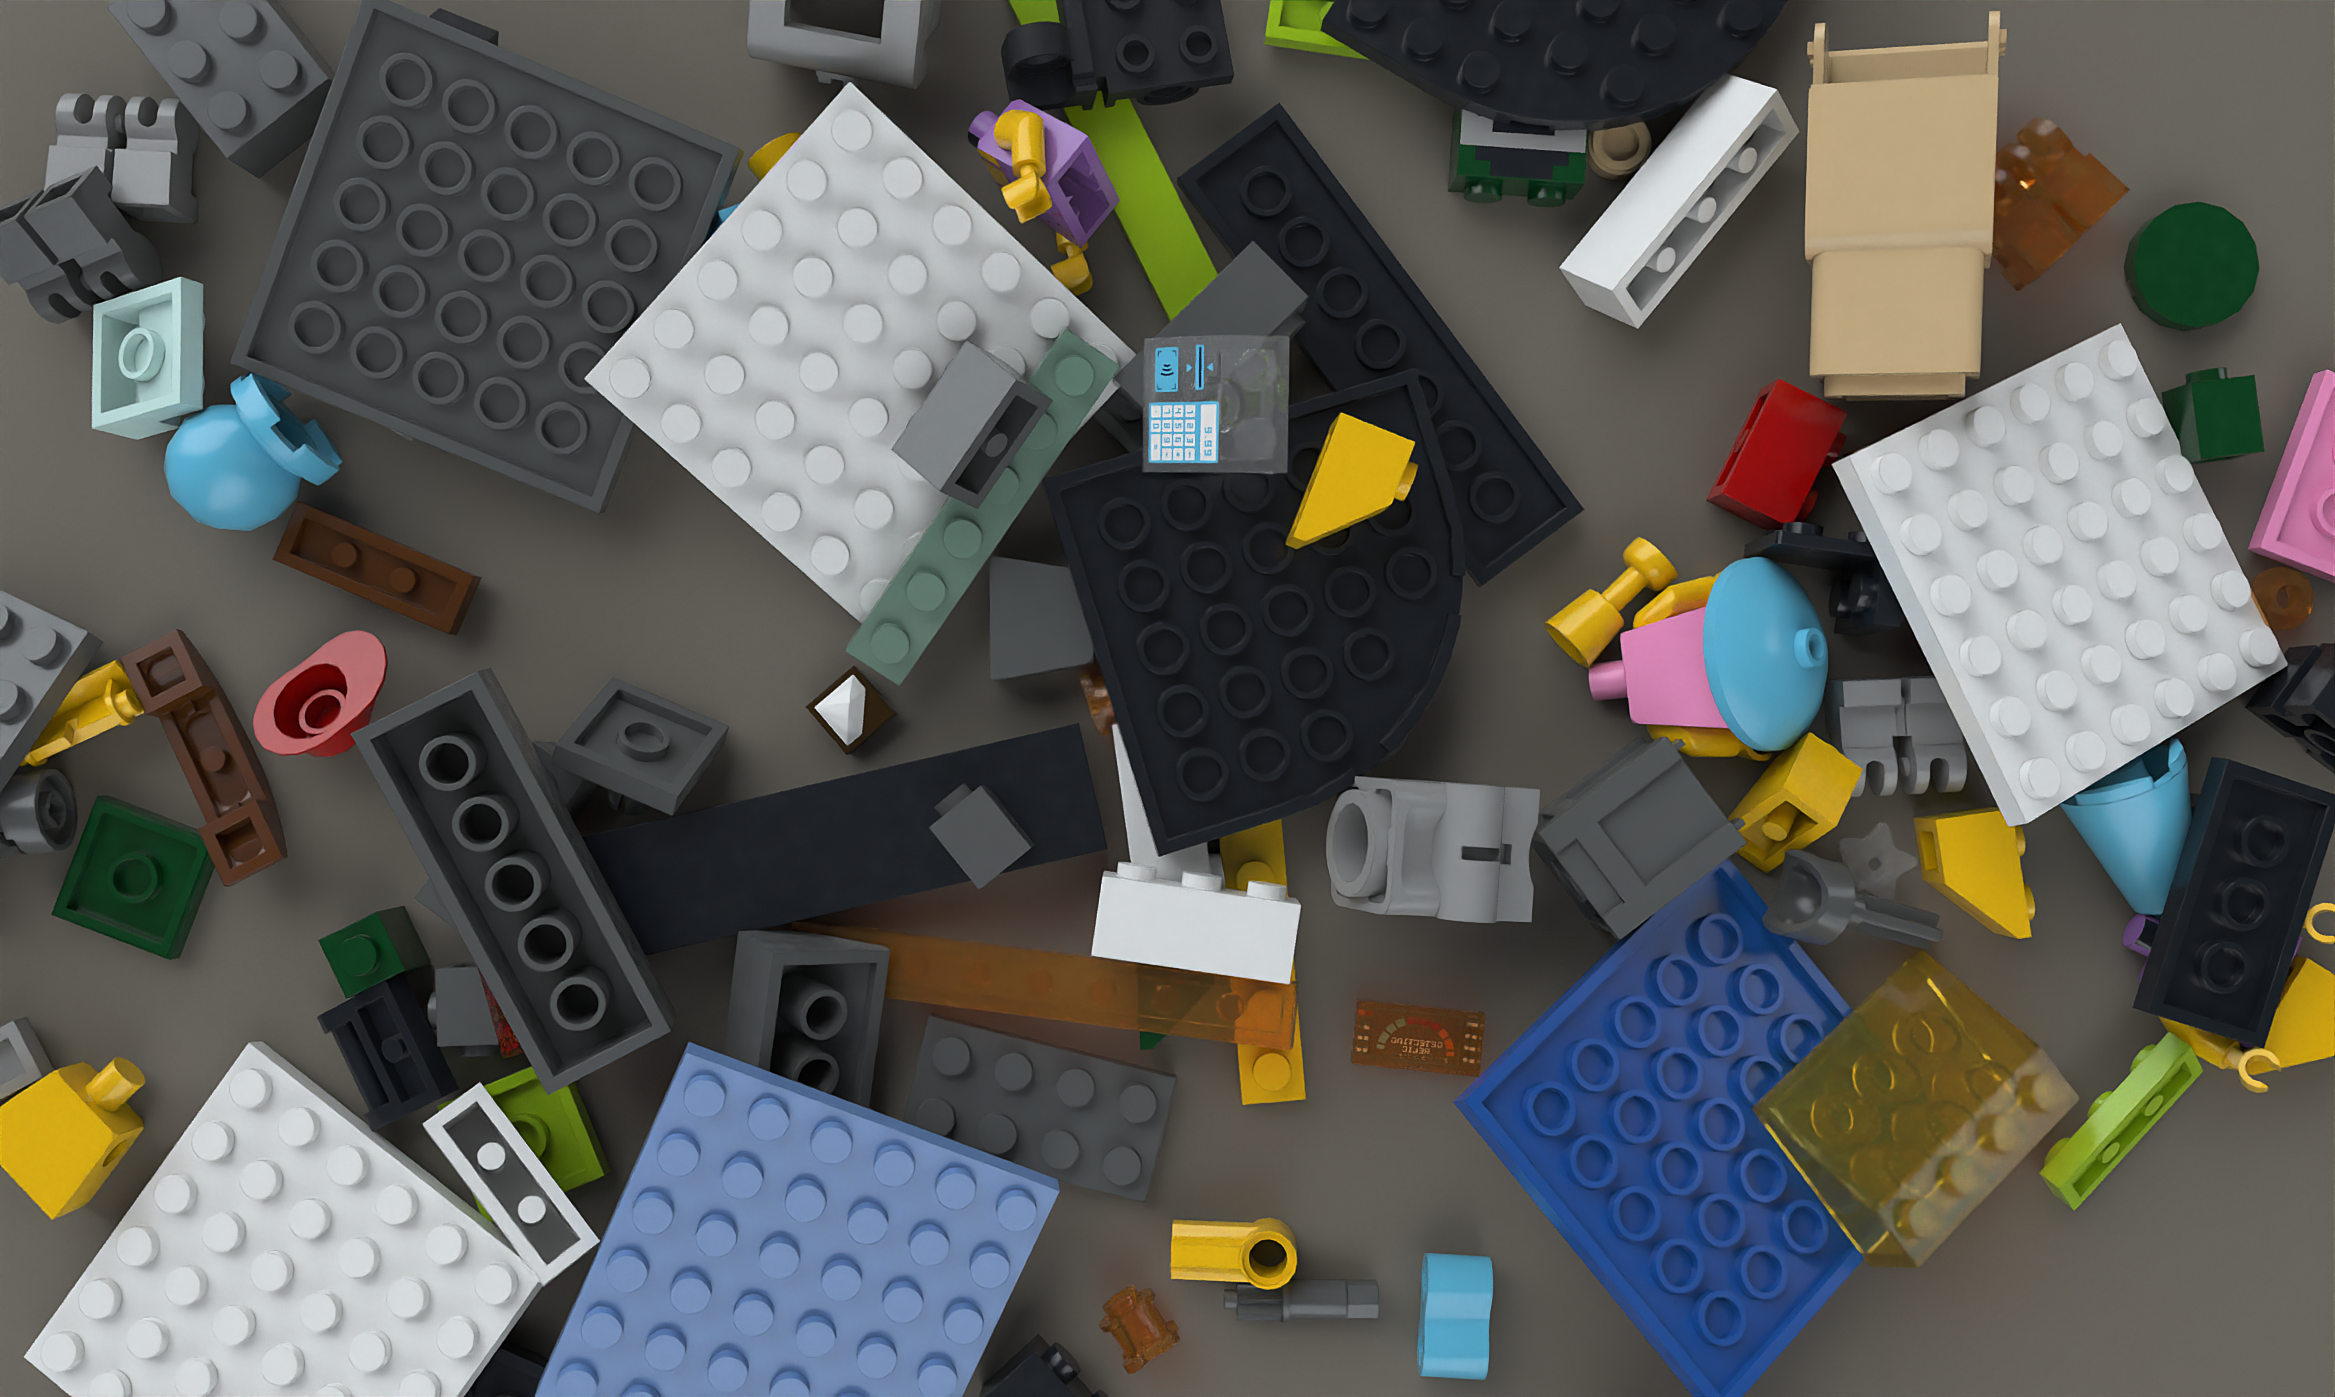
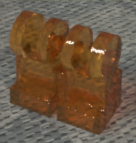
[1992,118,2130,292]

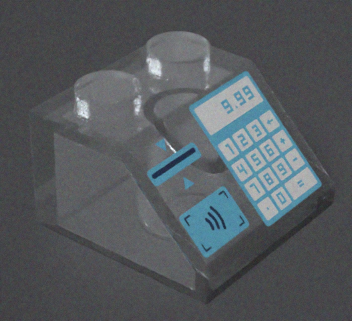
[1142,335,1289,474]

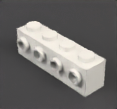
[1559,74,1800,329]

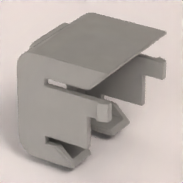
[747,0,942,89]

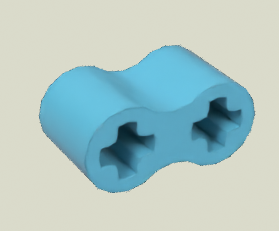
[1417,1253,1493,1380]

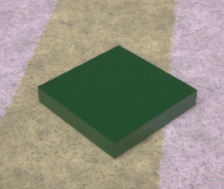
[51,795,215,960]

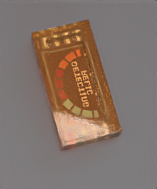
[1350,998,1485,1077]

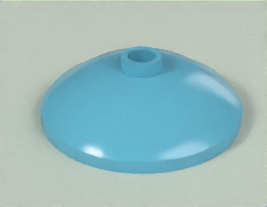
[1703,557,1828,752]

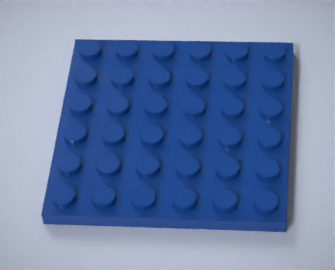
[1453,858,1963,1397]

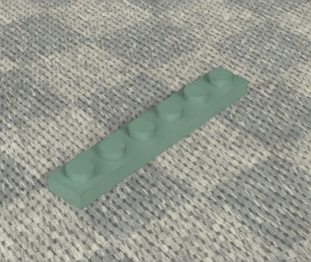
[845,327,1120,686]

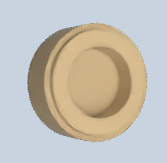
[1586,121,1651,180]

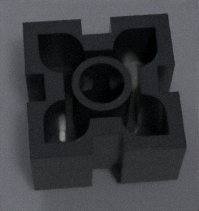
[2245,643,2335,774]

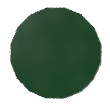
[2124,202,2260,331]

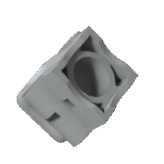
[1326,776,1540,923]

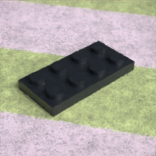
[2132,757,2335,1049]

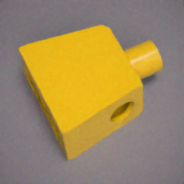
[0,1057,145,1220]

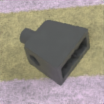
[989,557,1095,681]

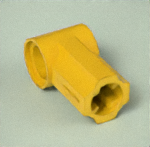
[1171,1217,1297,1290]

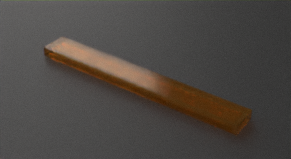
[792,920,1300,1050]

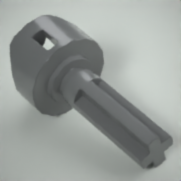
[1762,849,1943,950]

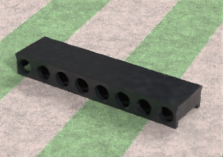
[582,723,1108,956]

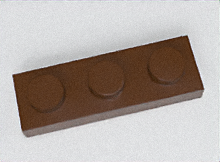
[272,501,482,635]

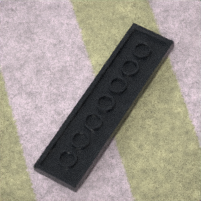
[1177,102,1584,587]

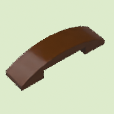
[119,629,288,887]

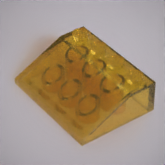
[1751,950,2080,1268]

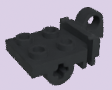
[1001,0,1234,111]

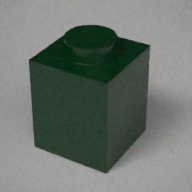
[2161,367,2265,465]
[318,906,431,999]

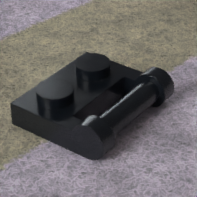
[317,973,459,1132]

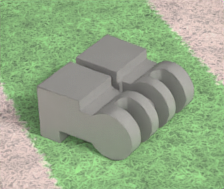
[44,93,199,224]
[1824,675,1967,797]

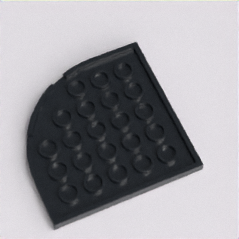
[1320,0,1788,132]
[1042,368,1466,857]

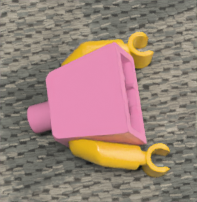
[1589,571,1772,761]

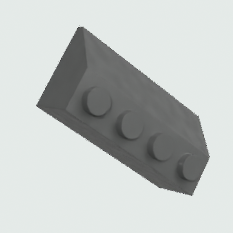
[723,930,890,1109]

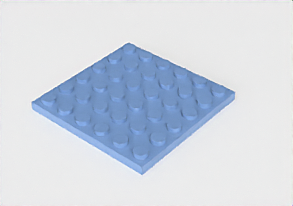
[535,1042,1060,1397]

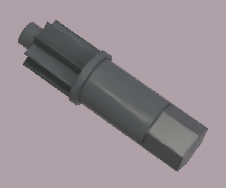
[1224,1279,1379,1322]

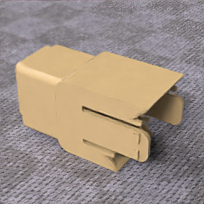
[1805,11,2007,401]

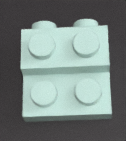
[92,277,205,440]

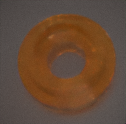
[2250,567,2314,631]

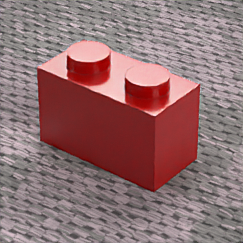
[1706,378,1848,531]

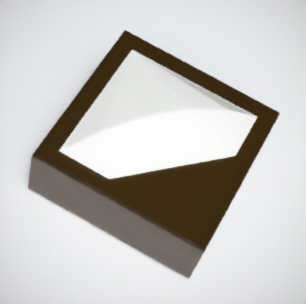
[806,665,898,755]

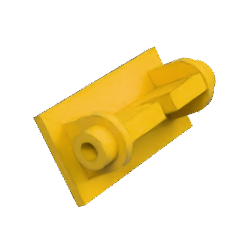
[19,660,144,767]

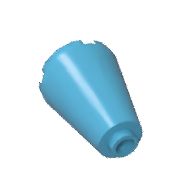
[2059,736,2192,919]

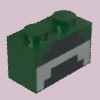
[1448,109,1588,207]

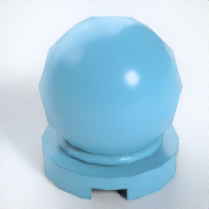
[163,372,343,531]

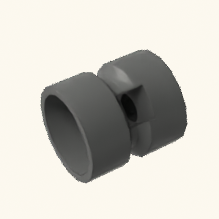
[0,769,78,858]

